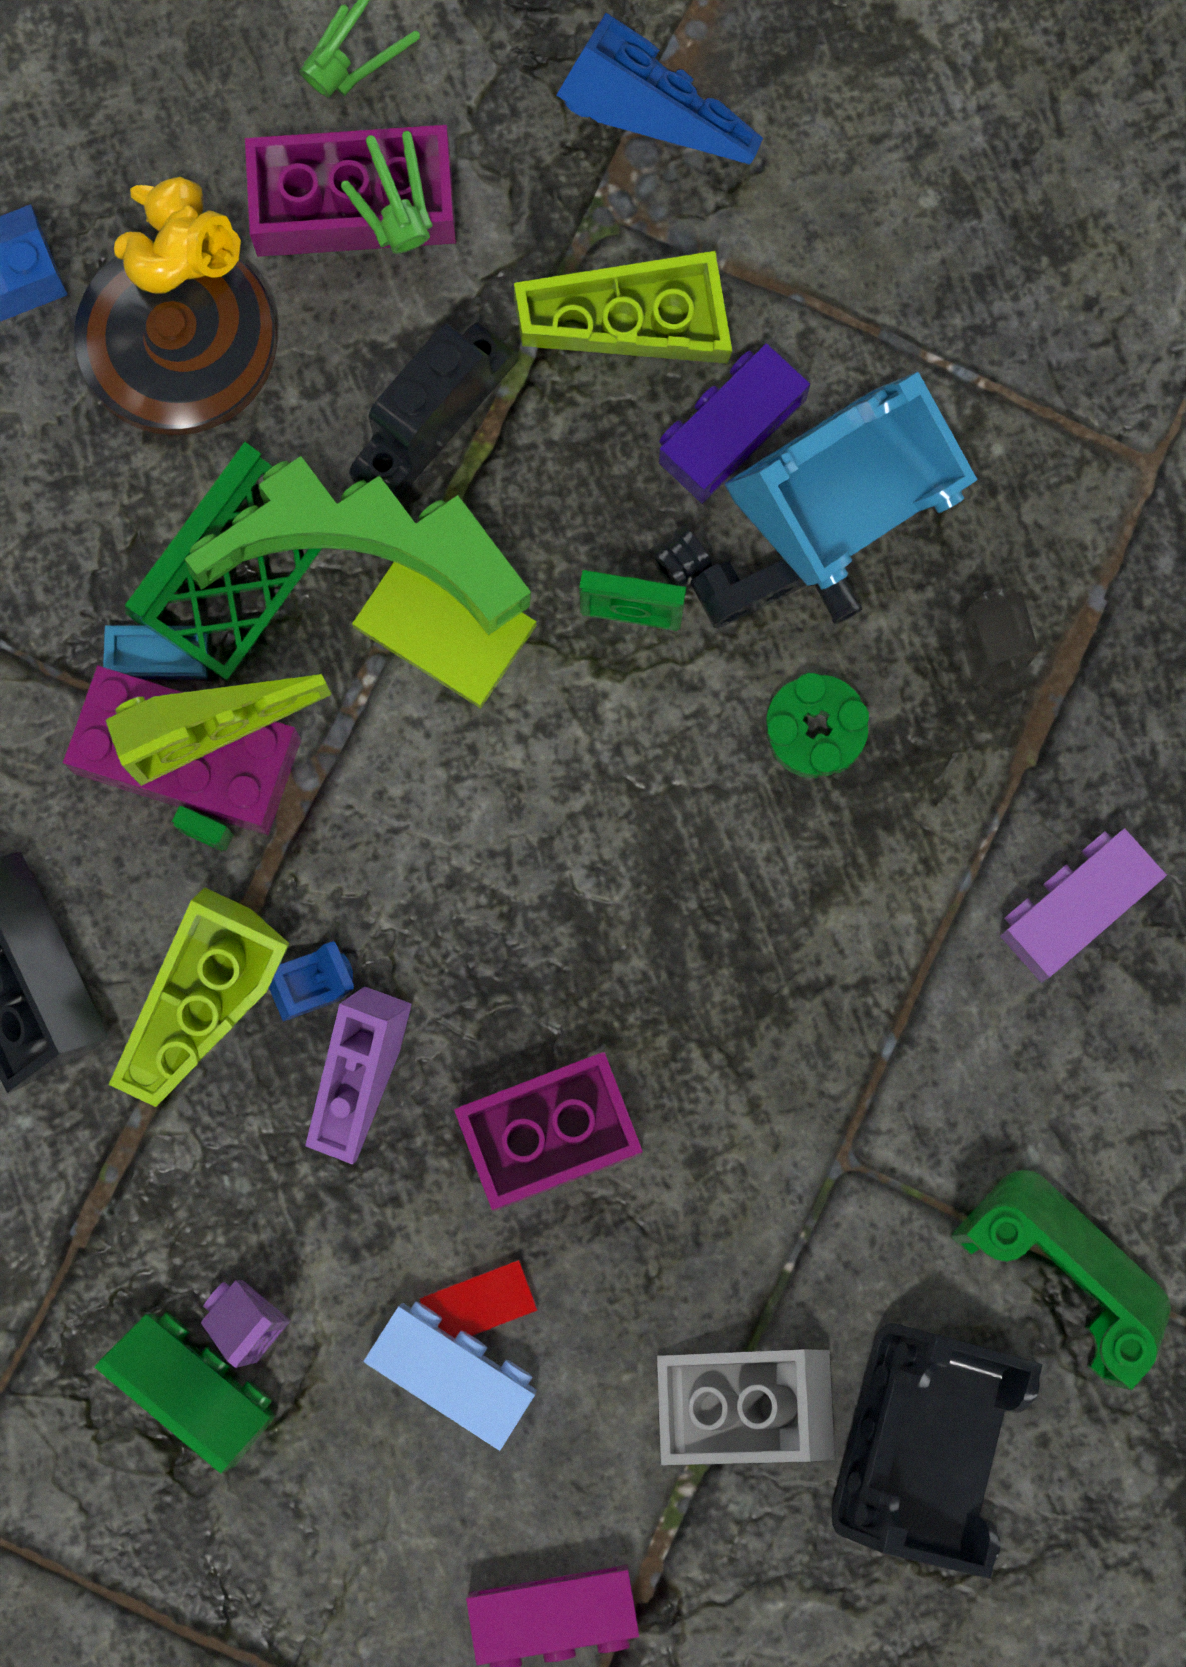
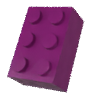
[454,1052,643,1212]

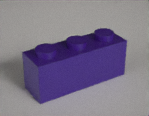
[659,343,810,504]

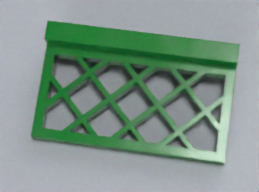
[125,442,323,682]

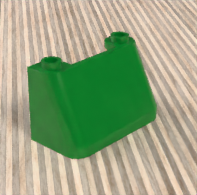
[950,1170,1171,1390]

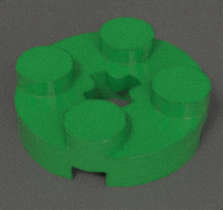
[766,673,869,778]

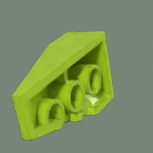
[106,674,331,786]
[108,887,289,1107]

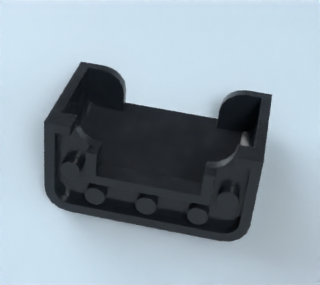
[831,1323,1043,1579]

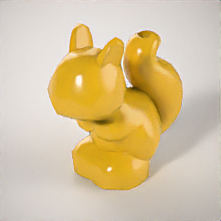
[114,177,241,294]

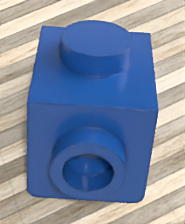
[269,941,354,1022]

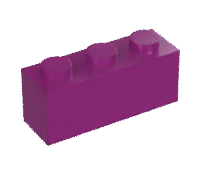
[466,1564,639,1667]

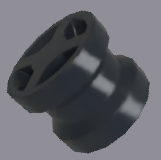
[649,526,712,587]

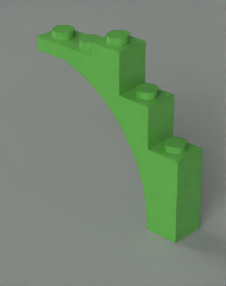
[184,456,531,635]

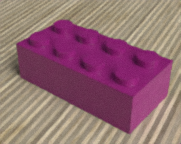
[245,125,456,257]
[63,665,301,836]

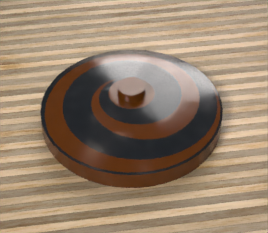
[74,239,277,435]

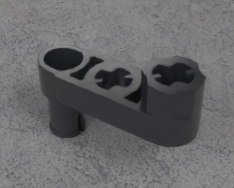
[690,559,862,628]

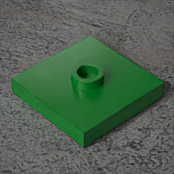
[579,570,686,631]

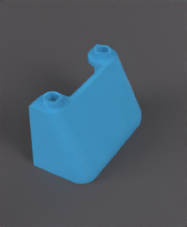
[724,372,977,590]

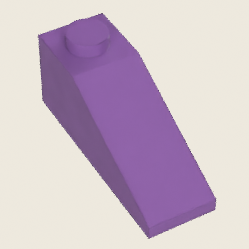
[305,986,412,1164]
[201,1280,291,1368]

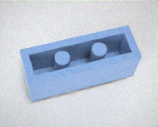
[363,1301,537,1451]

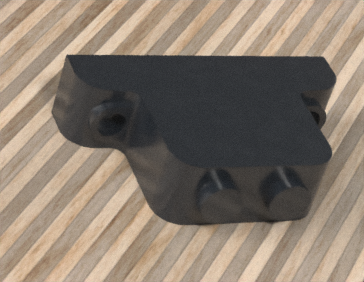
[349,322,518,500]

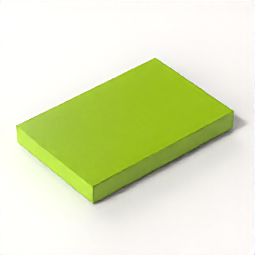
[352,562,537,709]

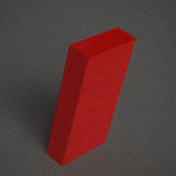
[419,1260,538,1338]

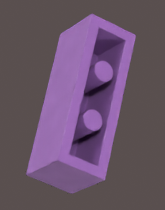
[1000,828,1167,983]

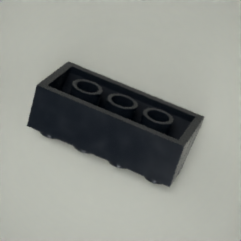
[0,851,109,1093]

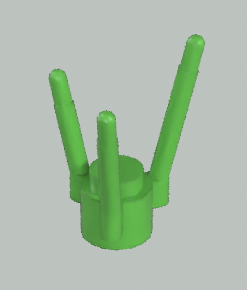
[299,0,420,98]
[341,131,433,254]

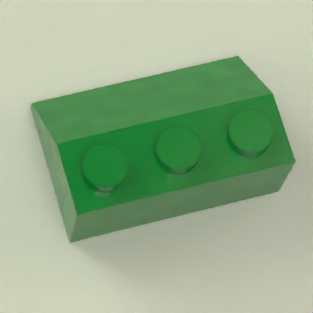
[94,1312,276,1474]

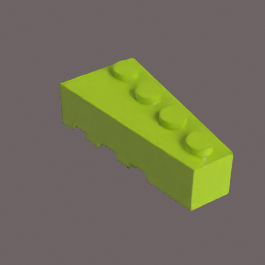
[514,251,732,364]

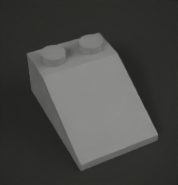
[657,1349,835,1465]

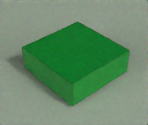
[172,805,234,852]

